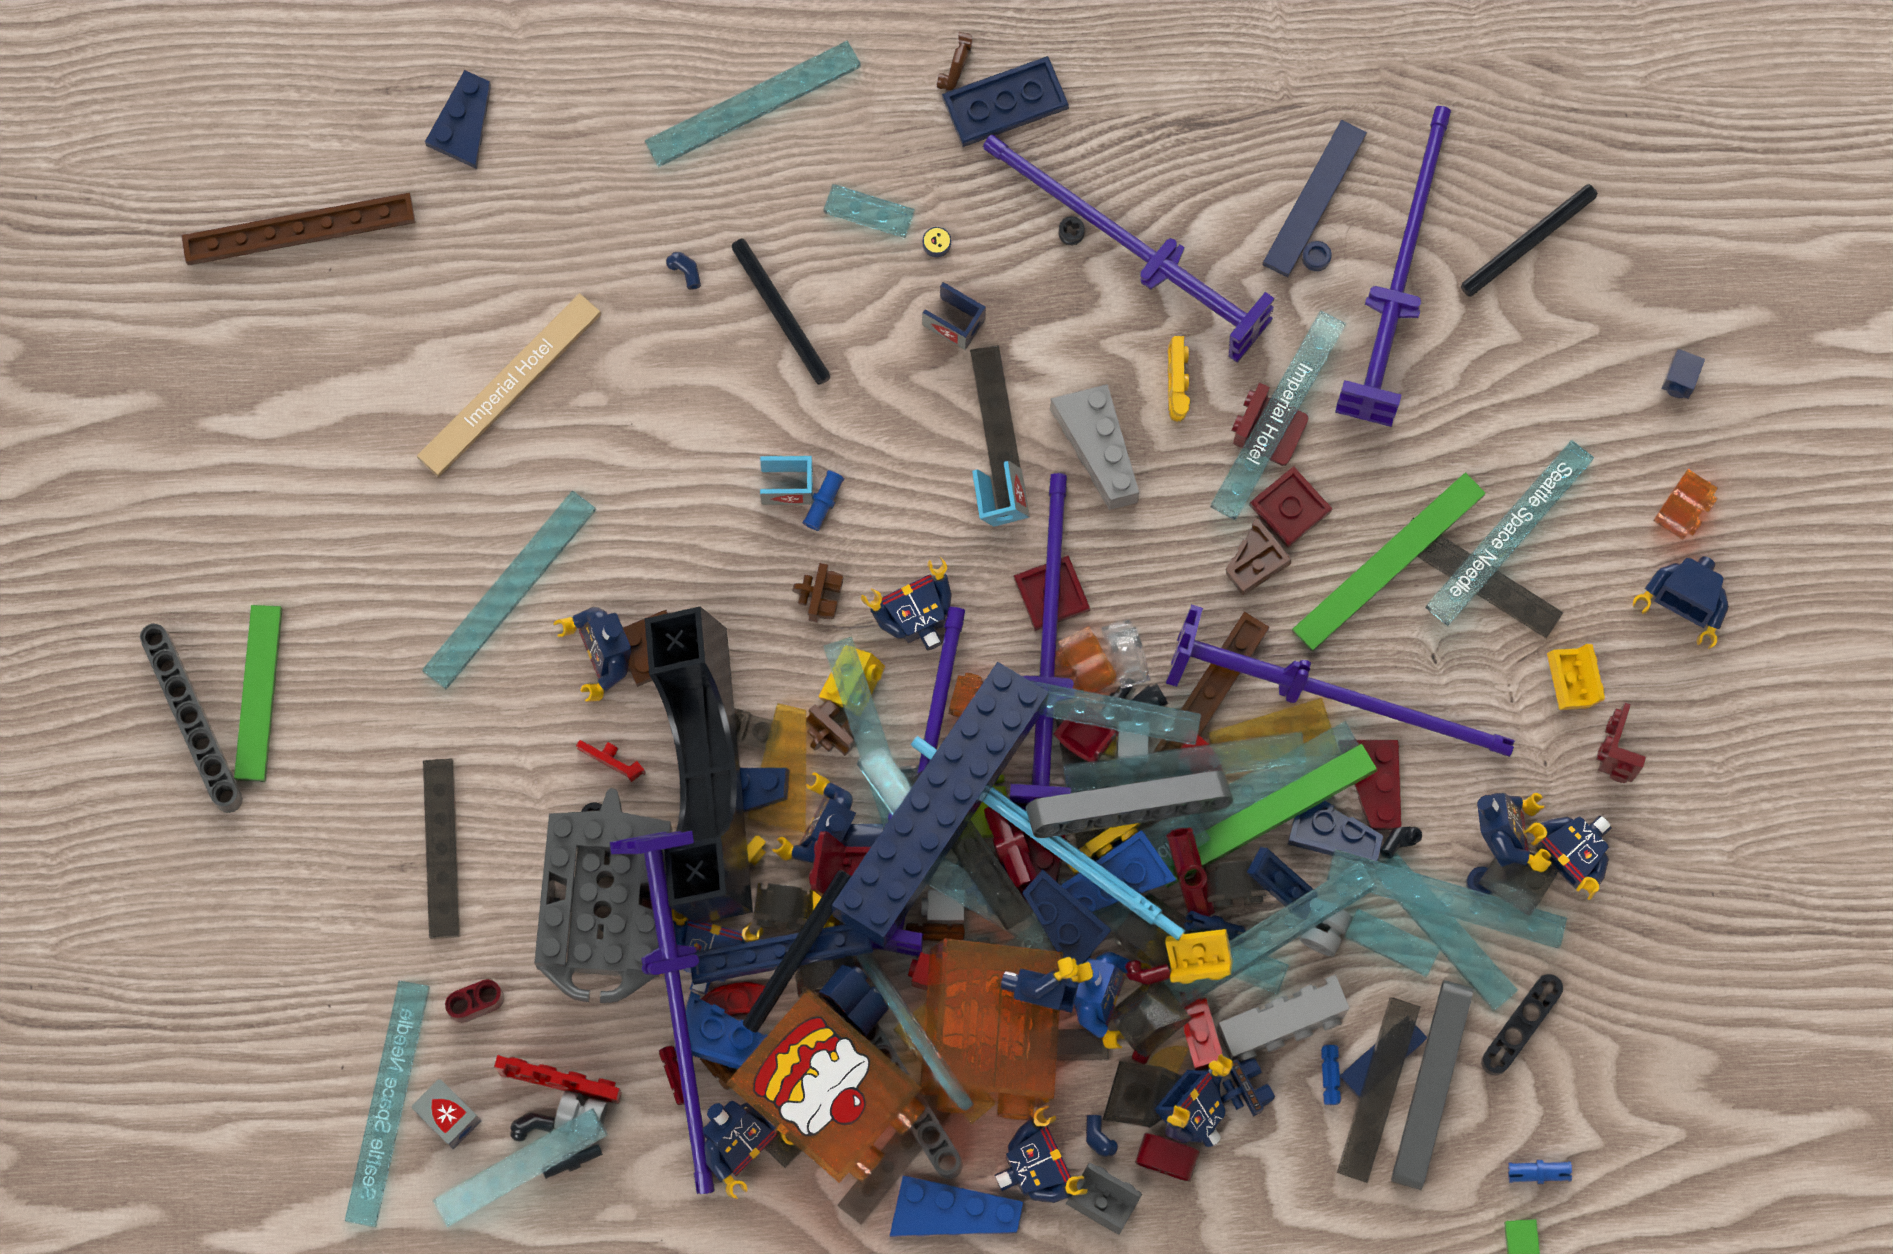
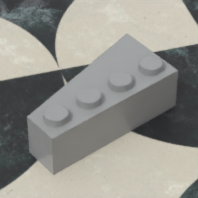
[1050,384,1139,510]
[1217,974,1350,1063]

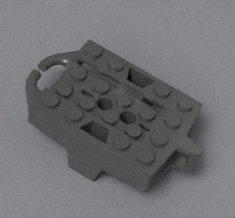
[534,788,673,1003]

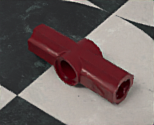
[984,806,1037,893]
[1166,827,1215,917]

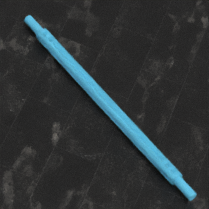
[911,736,1185,940]

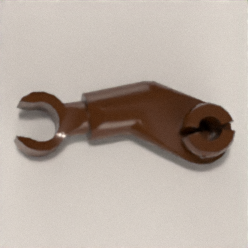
[937,32,972,91]

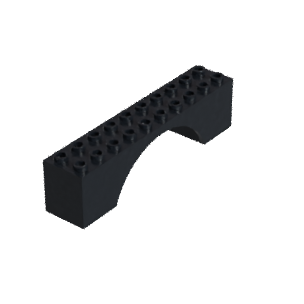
[645,606,753,924]

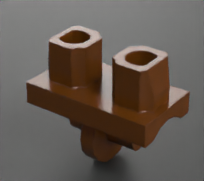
[792,563,844,623]
[806,700,861,756]

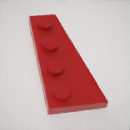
[494,1055,622,1104]

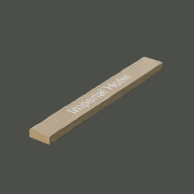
[417,293,601,477]

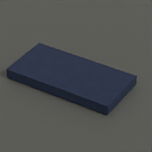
[942,56,1069,147]

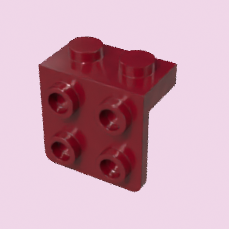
[1231,383,1309,466]
[1596,702,1646,783]
[809,831,871,897]

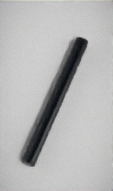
[1461,184,1598,297]
[732,238,830,385]
[743,870,851,1033]

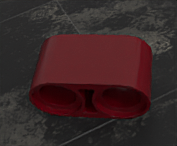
[445,979,504,1023]
[1135,1133,1200,1182]

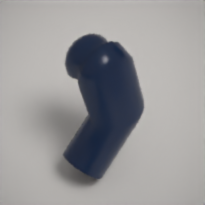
[666,252,701,290]
[1086,1115,1118,1157]

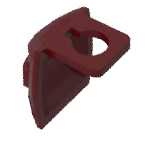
[1053,702,1119,765]

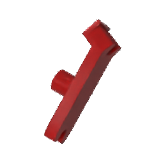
[576,740,646,782]

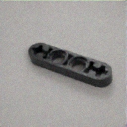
[1481,974,1563,1076]

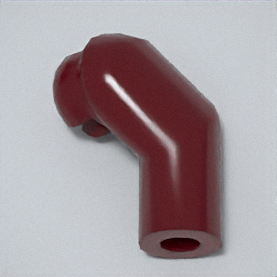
[1125,960,1170,985]

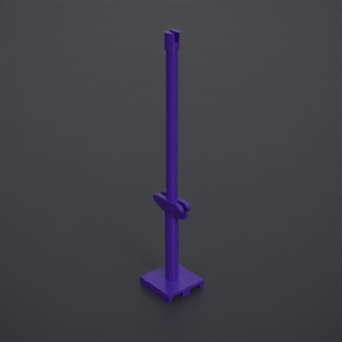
[1335,106,1451,427]
[983,135,1275,363]
[1010,473,1075,811]
[1166,604,1515,757]
[872,607,965,957]
[610,831,715,1194]

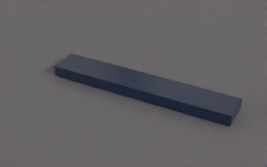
[1263,120,1367,278]
[691,924,873,985]

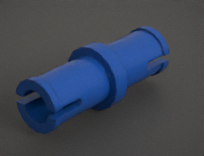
[802,470,845,531]
[1508,1160,1572,1185]

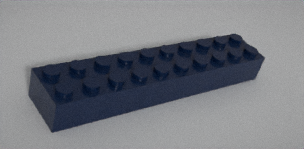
[832,662,1049,948]

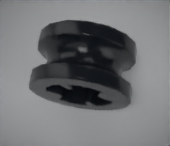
[1058,216,1085,246]

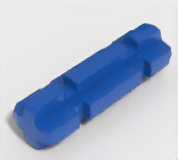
[1321,1045,1341,1105]

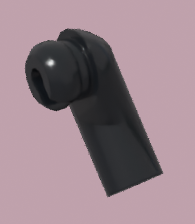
[1380,826,1422,859]
[510,1112,555,1141]

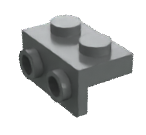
[1066,1163,1142,1235]

